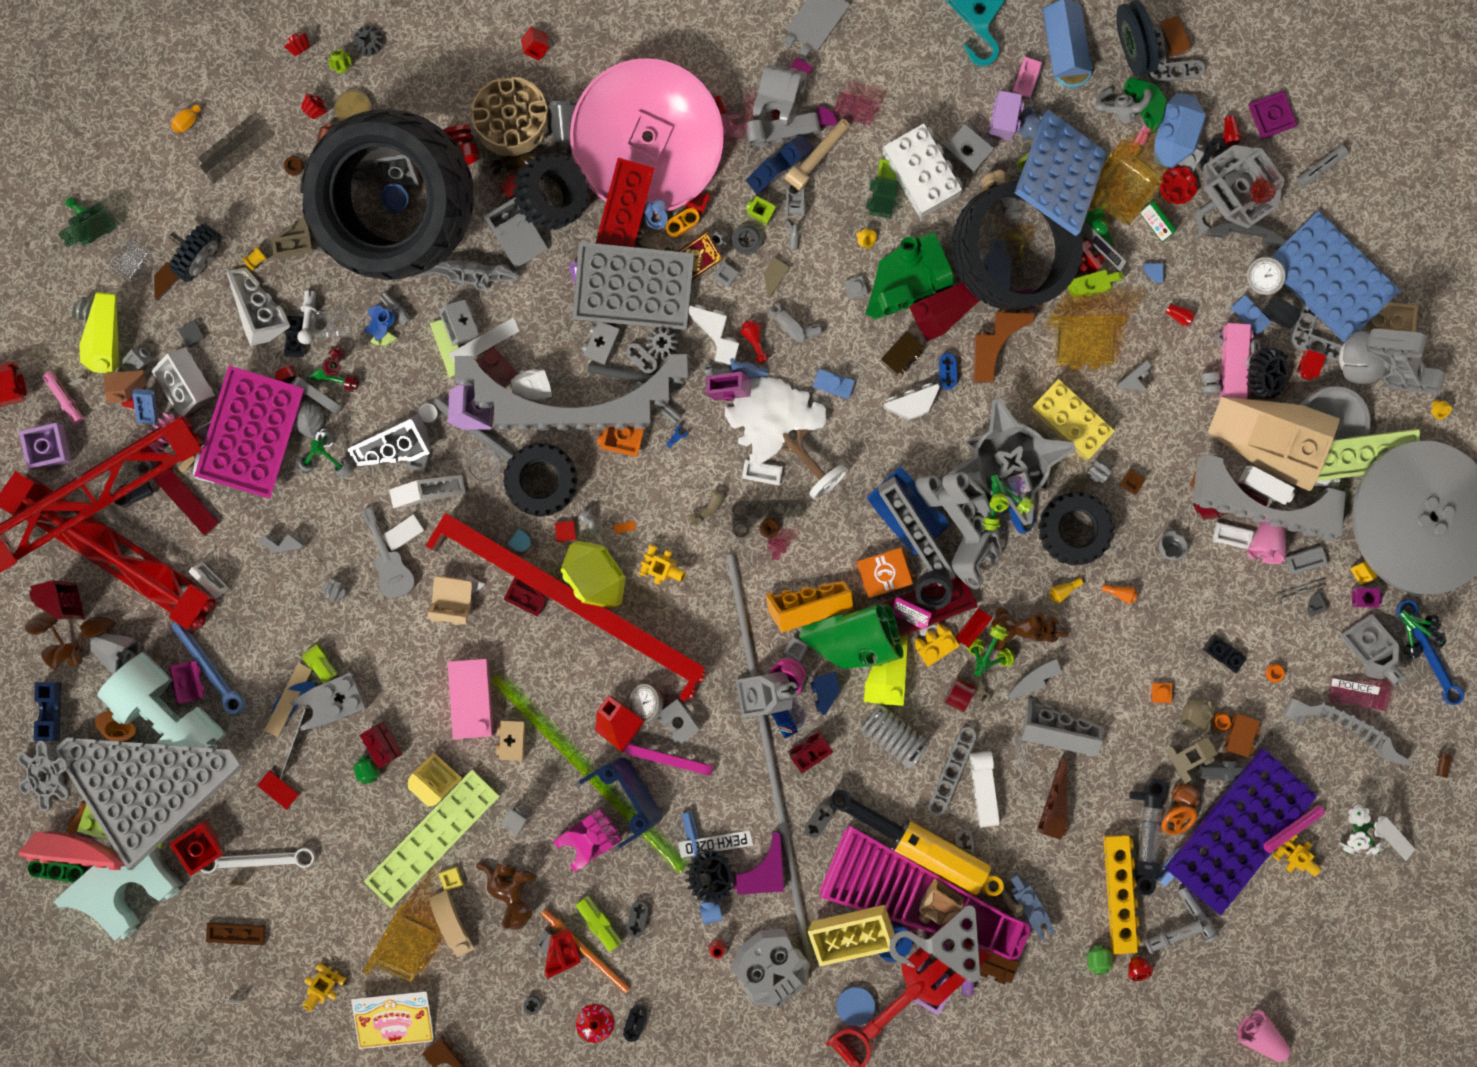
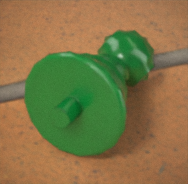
[65,197,93,223]

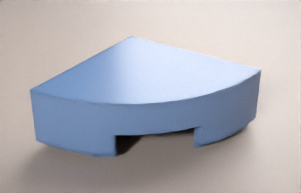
[1143,263,1163,283]

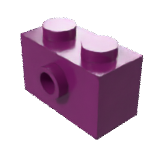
[706,372,751,402]

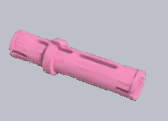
[42,371,85,425]

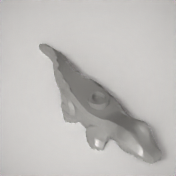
[415,259,519,291]

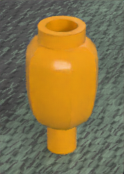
[170,104,201,134]

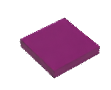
[1248,91,1298,140]

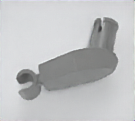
[768,304,822,343]

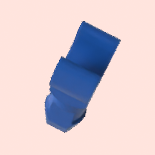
[666,425,688,448]

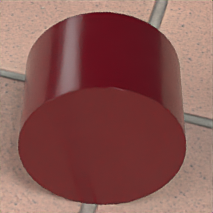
[944,675,977,712]

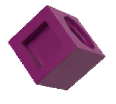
[1351,588,1383,608]

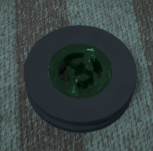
[1116,0,1159,76]

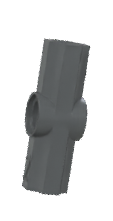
[1199,761,1250,781]

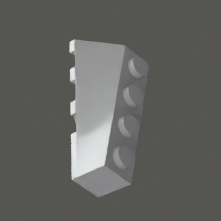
[1021,697,1103,757]

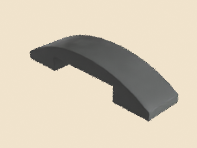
[1206,223,1286,247]

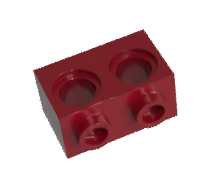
[788,729,834,774]

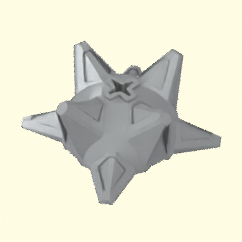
[950,398,1076,525]

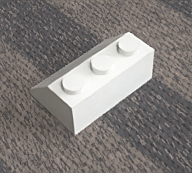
[152,347,215,417]

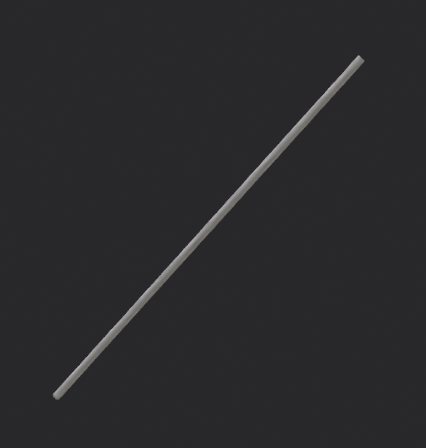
[727,554,815,972]

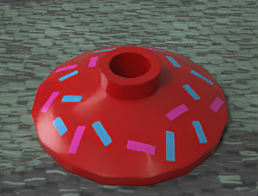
[576,1004,614,1043]

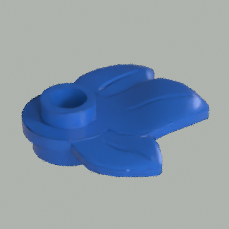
[364,305,395,341]

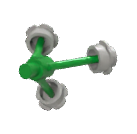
[296,429,352,478]

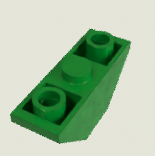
[1123,77,1167,133]

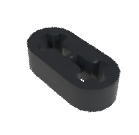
[1199,138,1226,172]
[623,1005,647,1042]

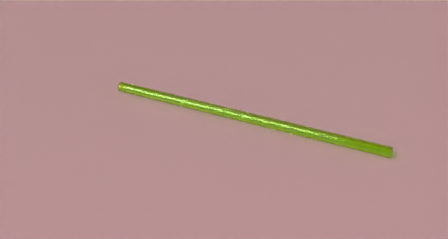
[490,675,685,874]

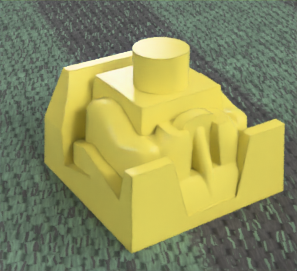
[408,753,462,806]

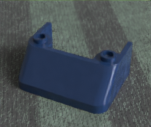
[575,757,662,850]

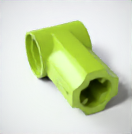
[301,644,338,684]

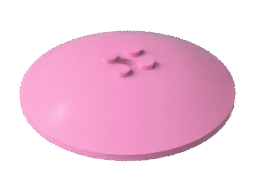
[570,58,724,214]

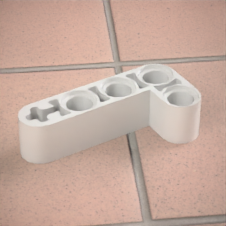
[969,751,999,828]

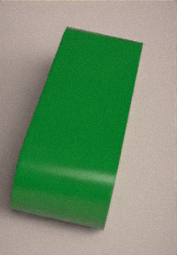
[27,859,88,883]

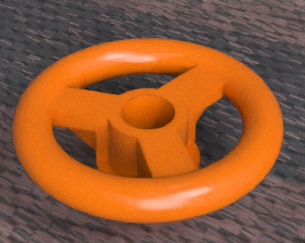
[1161,806,1197,835]

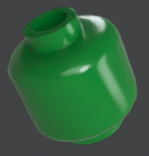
[353,755,381,785]

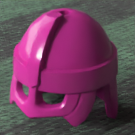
[768,659,806,699]

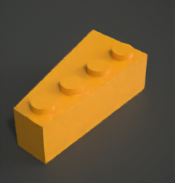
[766,581,853,632]

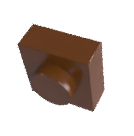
[1119,469,1146,496]

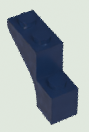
[746,135,814,195]

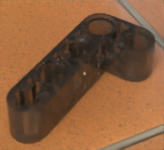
[732,500,807,539]

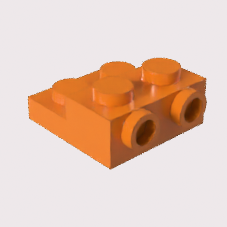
[597,427,644,457]

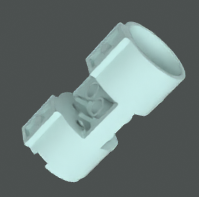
[97,652,227,749]

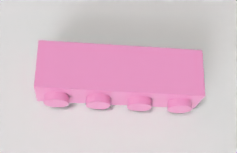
[1220,323,1253,399]

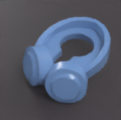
[643,199,668,229]

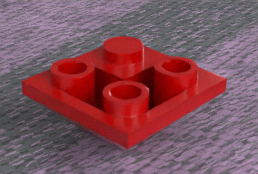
[595,695,645,752]

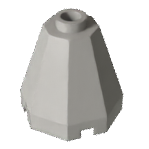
[90,633,141,673]

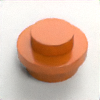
[1265,664,1285,683]
[1211,712,1231,732]

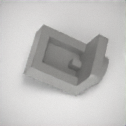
[1178,141,1205,172]

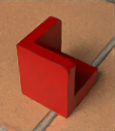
[521,26,549,61]
[685,193,711,216]

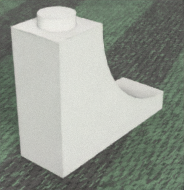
[389,475,466,508]

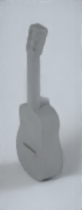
[361,507,416,598]

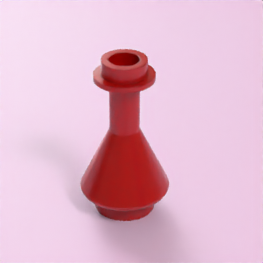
[740,320,769,364]

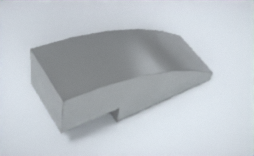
[1006,659,1062,699]

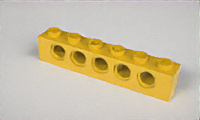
[1103,834,1140,954]

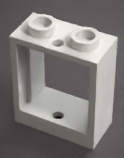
[1238,465,1295,505]

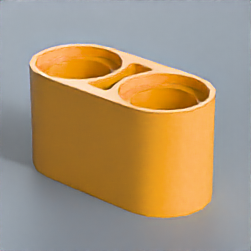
[666,208,700,238]

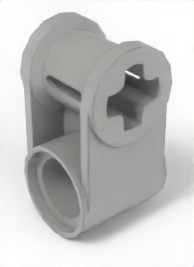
[785,183,805,217]

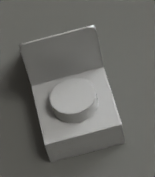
[1115,361,1152,392]

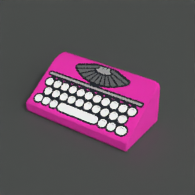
[892,597,932,629]

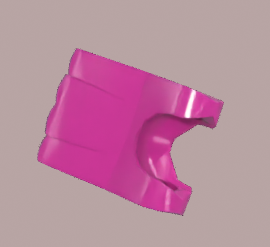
[553,808,622,872]

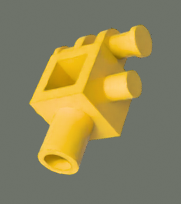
[638,544,686,585]
[1271,835,1322,877]
[302,962,347,1012]

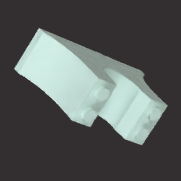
[54,847,183,941]

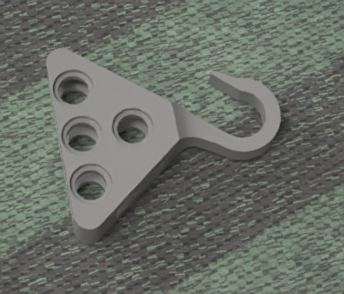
[889,905,980,982]

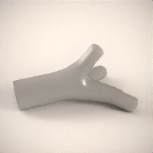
[786,220,804,250]

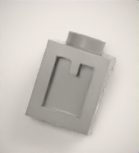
[119,346,154,372]

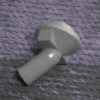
[578,508,597,535]

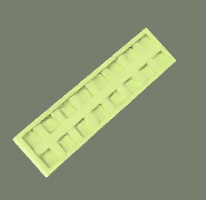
[364,769,500,908]

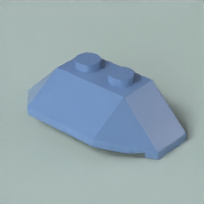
[1154,92,1206,168]

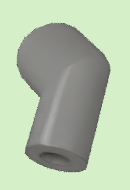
[703,364,732,376]

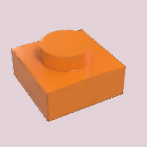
[1151,683,1172,703]

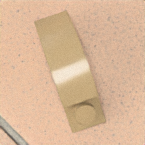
[429,890,474,957]

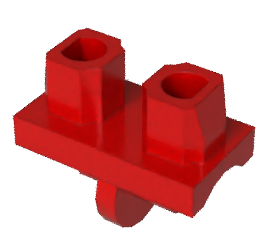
[1079,239,1105,274]

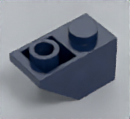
[810,672,840,715]

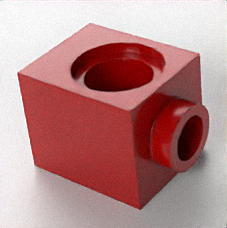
[1296,349,1326,381]

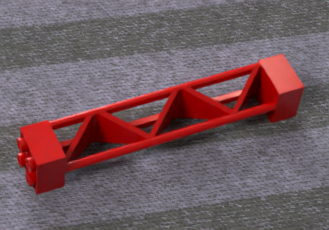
[0,471,218,630]

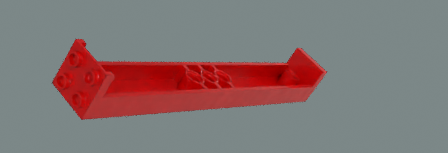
[425,513,707,701]

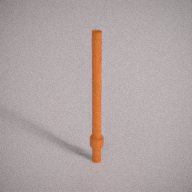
[541,908,630,993]

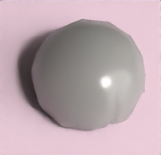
[1158,530,1188,561]

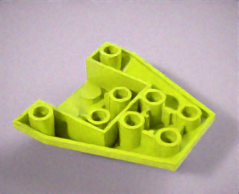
[561,541,626,609]

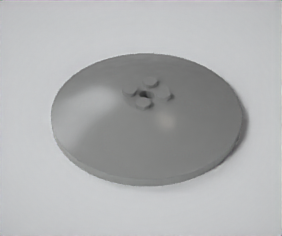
[1352,441,1477,595]

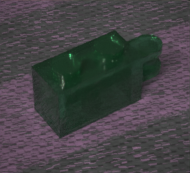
[58,201,117,247]

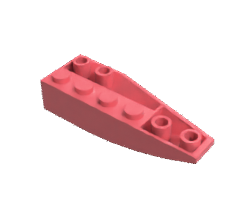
[19,831,125,870]

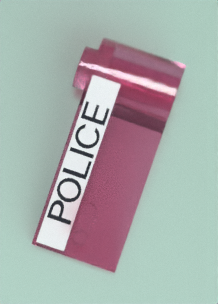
[1328,677,1391,711]

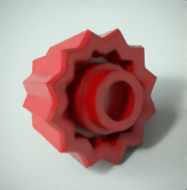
[284,33,310,57]
[301,93,327,119]

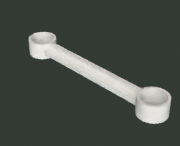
[200,847,316,873]

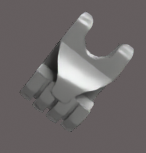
[753,64,807,126]

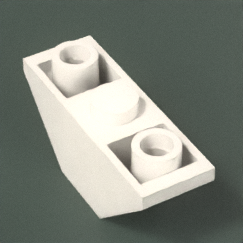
[883,383,939,420]

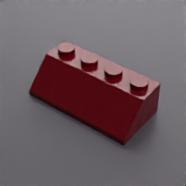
[29,580,85,620]

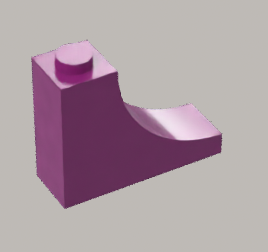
[733,832,784,895]

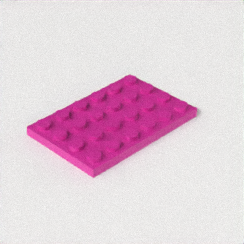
[194,365,304,499]

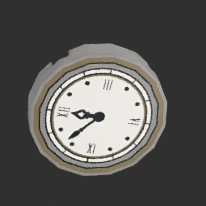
[1247,256,1286,295]
[629,684,663,722]

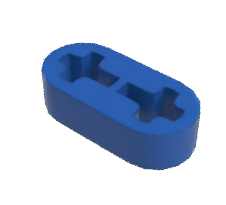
[938,353,957,390]

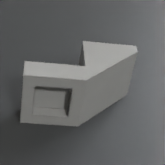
[258,534,306,553]

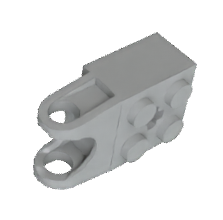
[290,673,367,731]

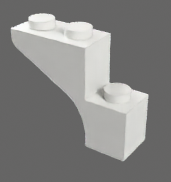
[689,305,739,367]

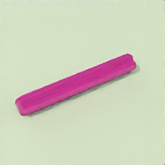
[1263,805,1325,853]

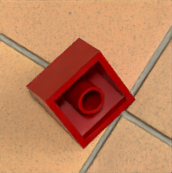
[169,820,223,876]

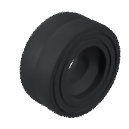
[1263,297,1301,329]

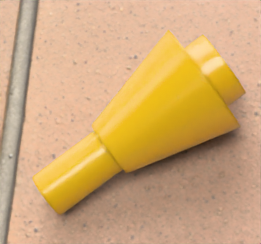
[1049,578,1083,604]

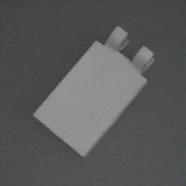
[784,0,850,59]

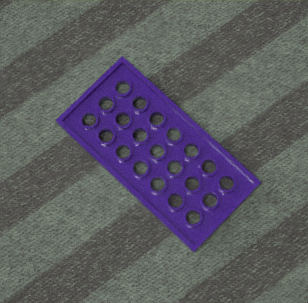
[1165,748,1317,915]

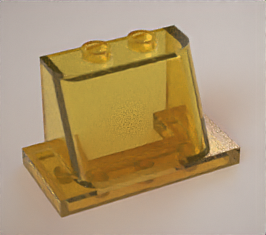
[1089,141,1164,225]
[1045,315,1128,370]
[362,899,441,982]

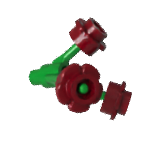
[309,345,359,392]

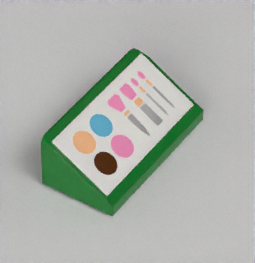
[1140,201,1176,242]

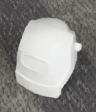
[511,369,552,402]

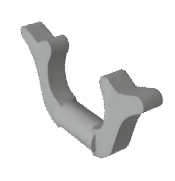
[1195,201,1225,237]

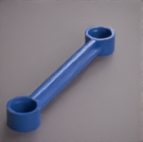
[1396,600,1464,705]

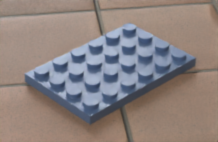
[1014,110,1108,236]
[1272,211,1401,343]

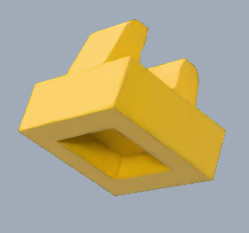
[1350,561,1377,585]

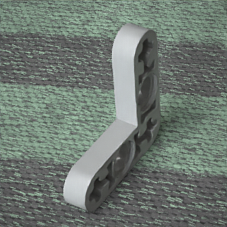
[1149,27,1205,83]
[1290,302,1342,362]

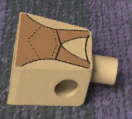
[919,878,965,925]

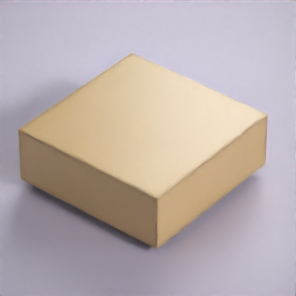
[178,455,196,473]

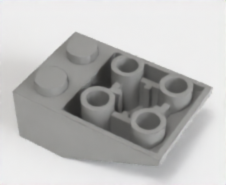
[484,197,548,269]

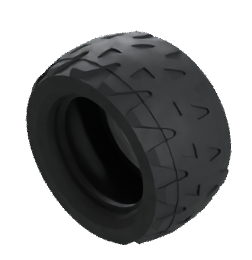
[300,109,474,280]

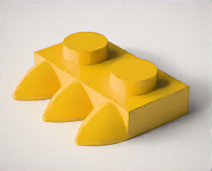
[915,624,960,667]

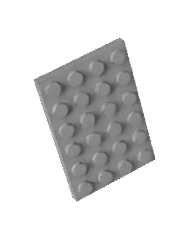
[572,242,694,330]

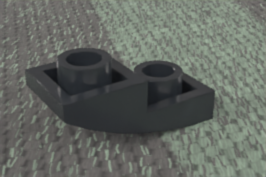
[284,316,305,357]
[1202,635,1247,674]

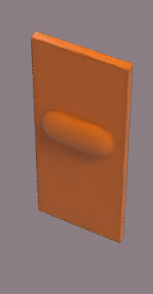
[613,520,637,534]

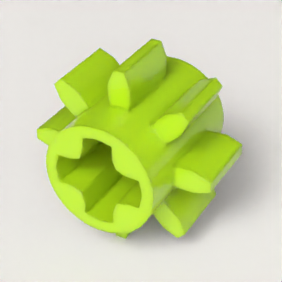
[328,49,352,73]

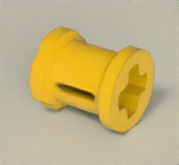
[242,246,268,271]

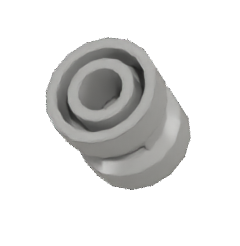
[1201,372,1222,394]

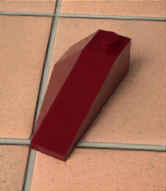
[909,283,981,342]

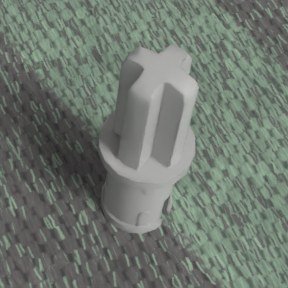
[379,291,412,326]

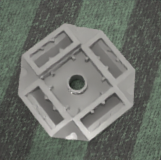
[1203,145,1284,229]

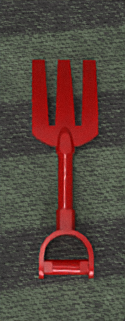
[825,916,991,1067]

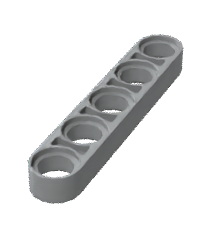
[928,727,976,816]

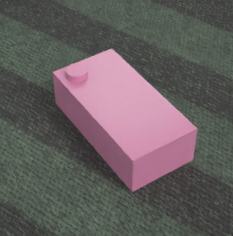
[448,659,494,739]

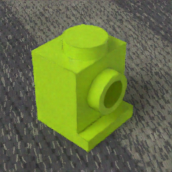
[745,196,776,226]

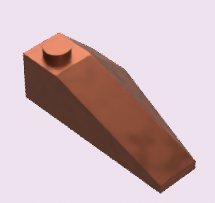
[1037,758,1068,840]

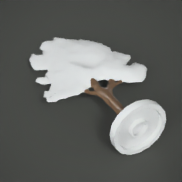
[725,376,848,500]

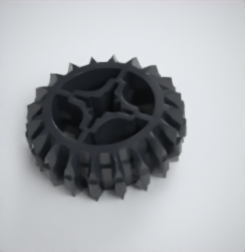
[1246,347,1291,399]
[685,850,736,903]

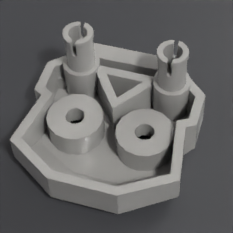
[730,929,810,1009]

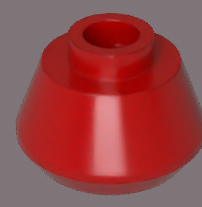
[1128,957,1154,982]

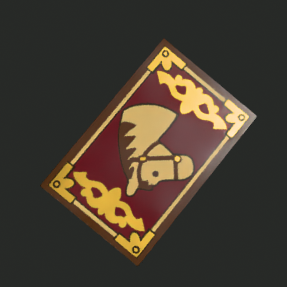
[676,231,724,281]

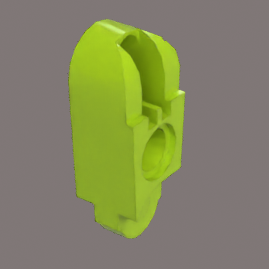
[1067,270,1125,298]

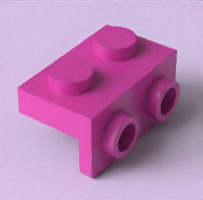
[169,661,205,704]

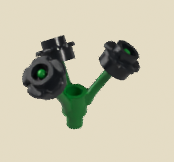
[1399,610,1447,658]

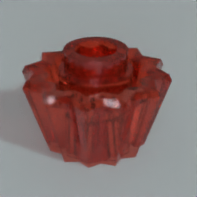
[1249,177,1276,204]

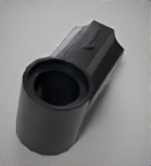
[114,481,154,508]

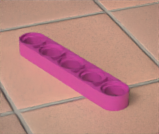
[622,744,714,776]

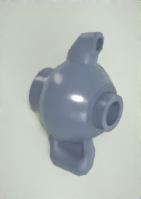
[1019,106,1043,140]

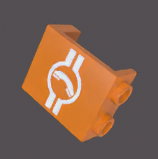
[856,547,915,598]

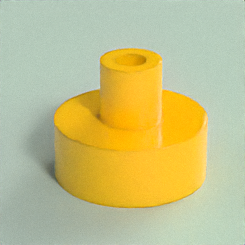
[856,228,877,249]
[1431,400,1452,420]

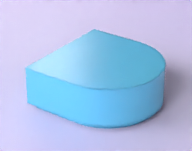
[508,529,531,552]

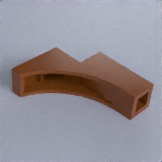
[973,309,1034,383]

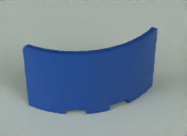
[867,466,950,555]

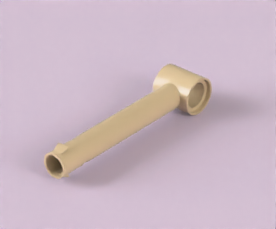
[784,119,850,191]

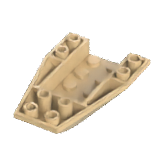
[1208,397,1340,491]

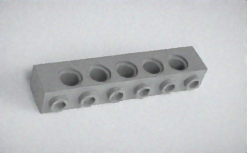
[878,476,956,587]

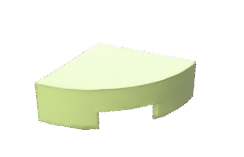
[370,331,397,346]

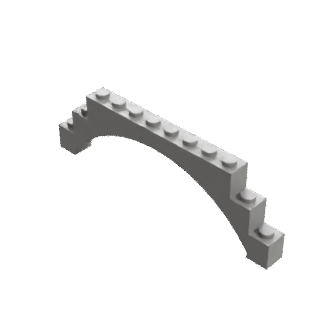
[455,354,688,431]

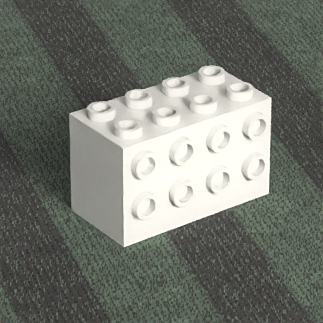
[883,124,963,219]

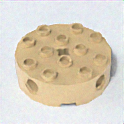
[471,77,549,156]

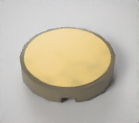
[334,90,373,122]

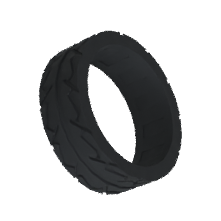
[951,180,1083,310]

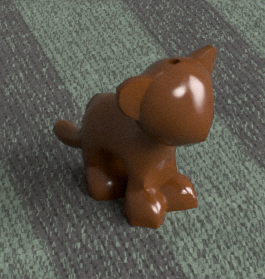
[990,607,1069,650]
[476,862,537,930]

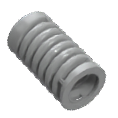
[859,704,930,769]

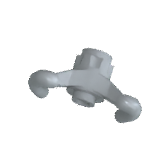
[1095,87,1151,123]

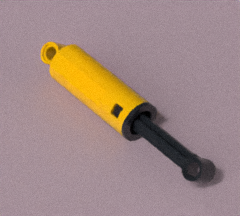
[829,790,1004,897]

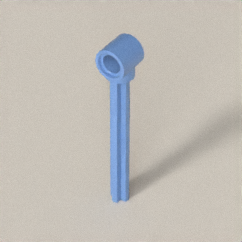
[171,622,246,714]
[681,811,723,925]

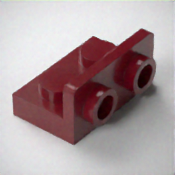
[475,346,518,388]

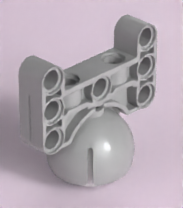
[1339,329,1445,394]

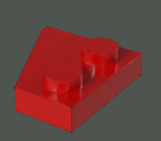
[544,928,581,979]

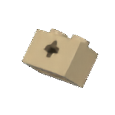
[496,720,526,761]

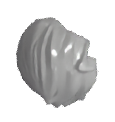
[293,401,324,438]

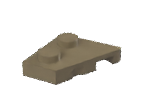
[271,216,313,259]

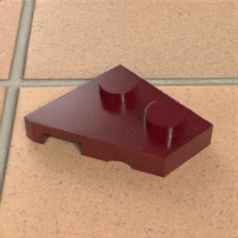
[503,577,547,617]

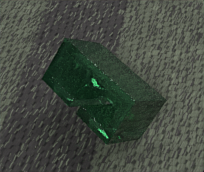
[866,175,898,219]

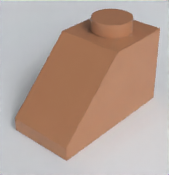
[104,370,146,403]

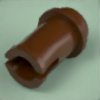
[1436,753,1453,778]

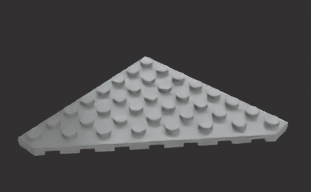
[53,738,244,870]

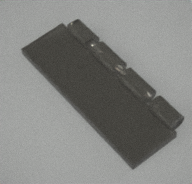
[198,115,273,184]

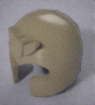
[1180,699,1216,734]

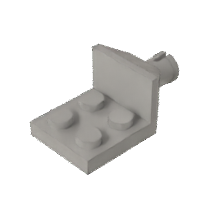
[1340,614,1407,687]
[736,672,799,718]

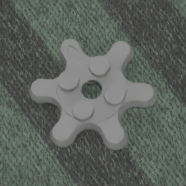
[18,740,71,812]

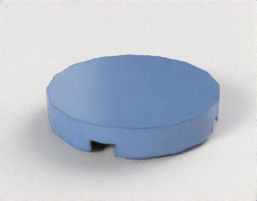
[836,986,875,1026]

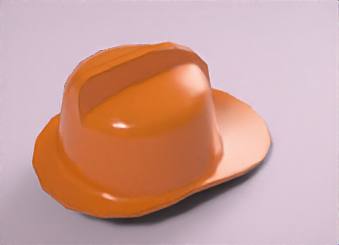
[95,711,136,743]

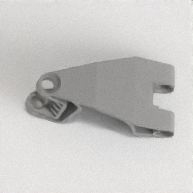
[915,472,1002,589]

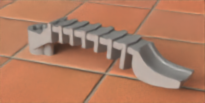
[1282,698,1412,765]

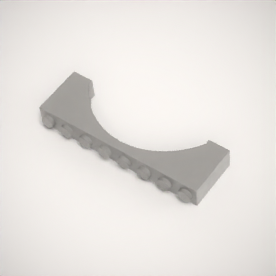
[1192,454,1346,541]

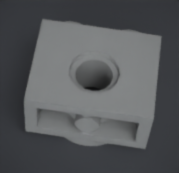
[944,124,994,175]

